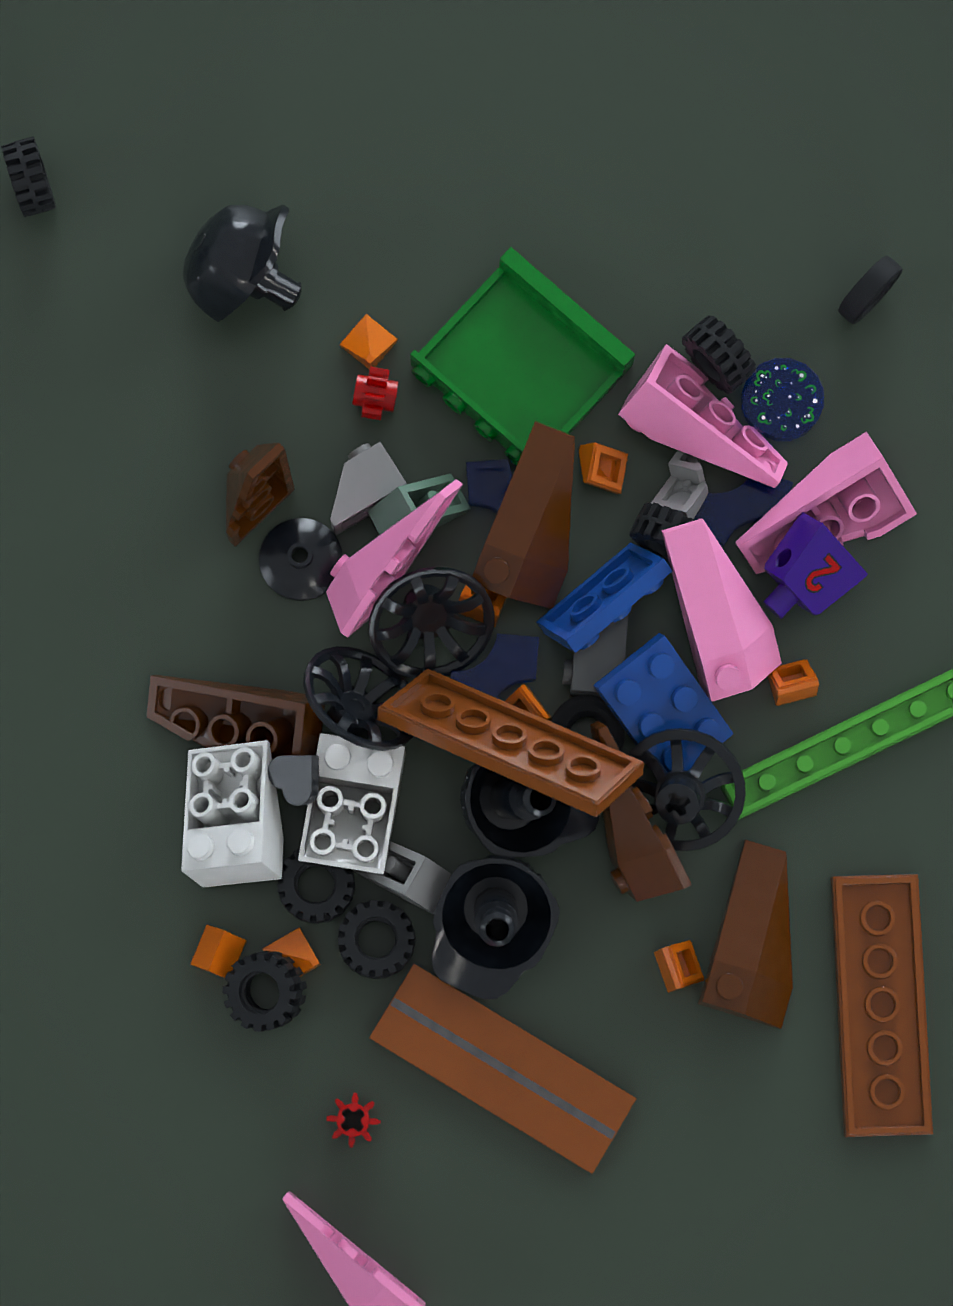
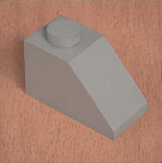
[330,442,407,536]
[353,841,452,914]

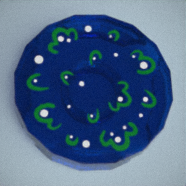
[741,358,824,441]

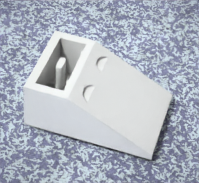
[298,733,406,875]
[181,740,284,888]

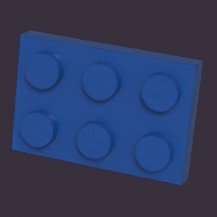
[536,542,672,653]
[593,633,734,772]

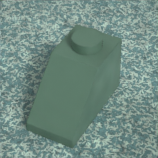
[367,473,471,535]

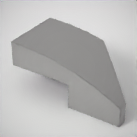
[651,450,709,519]

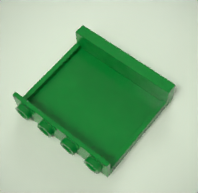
[410,247,635,466]

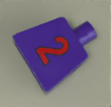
[763,512,868,619]

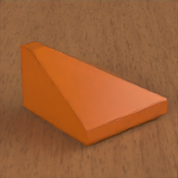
[340,314,398,370]
[579,442,628,494]
[262,927,321,977]

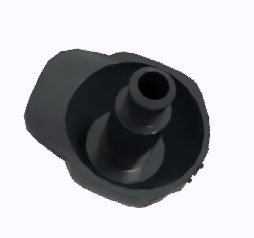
[183,205,302,322]
[460,763,600,857]
[432,855,560,999]

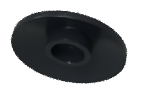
[259,518,343,601]

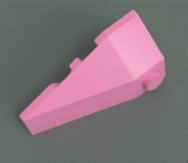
[618,344,788,488]
[736,432,917,574]
[326,479,463,638]
[661,518,782,702]
[282,1191,426,1306]

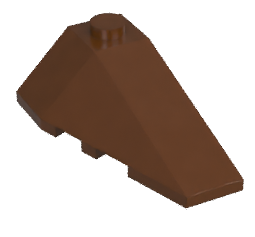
[472,421,575,609]
[226,442,295,547]
[147,675,325,760]
[590,721,692,902]
[698,839,793,1029]

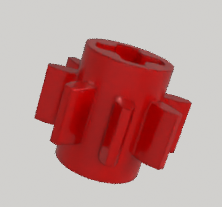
[352,366,399,420]
[326,1093,381,1148]

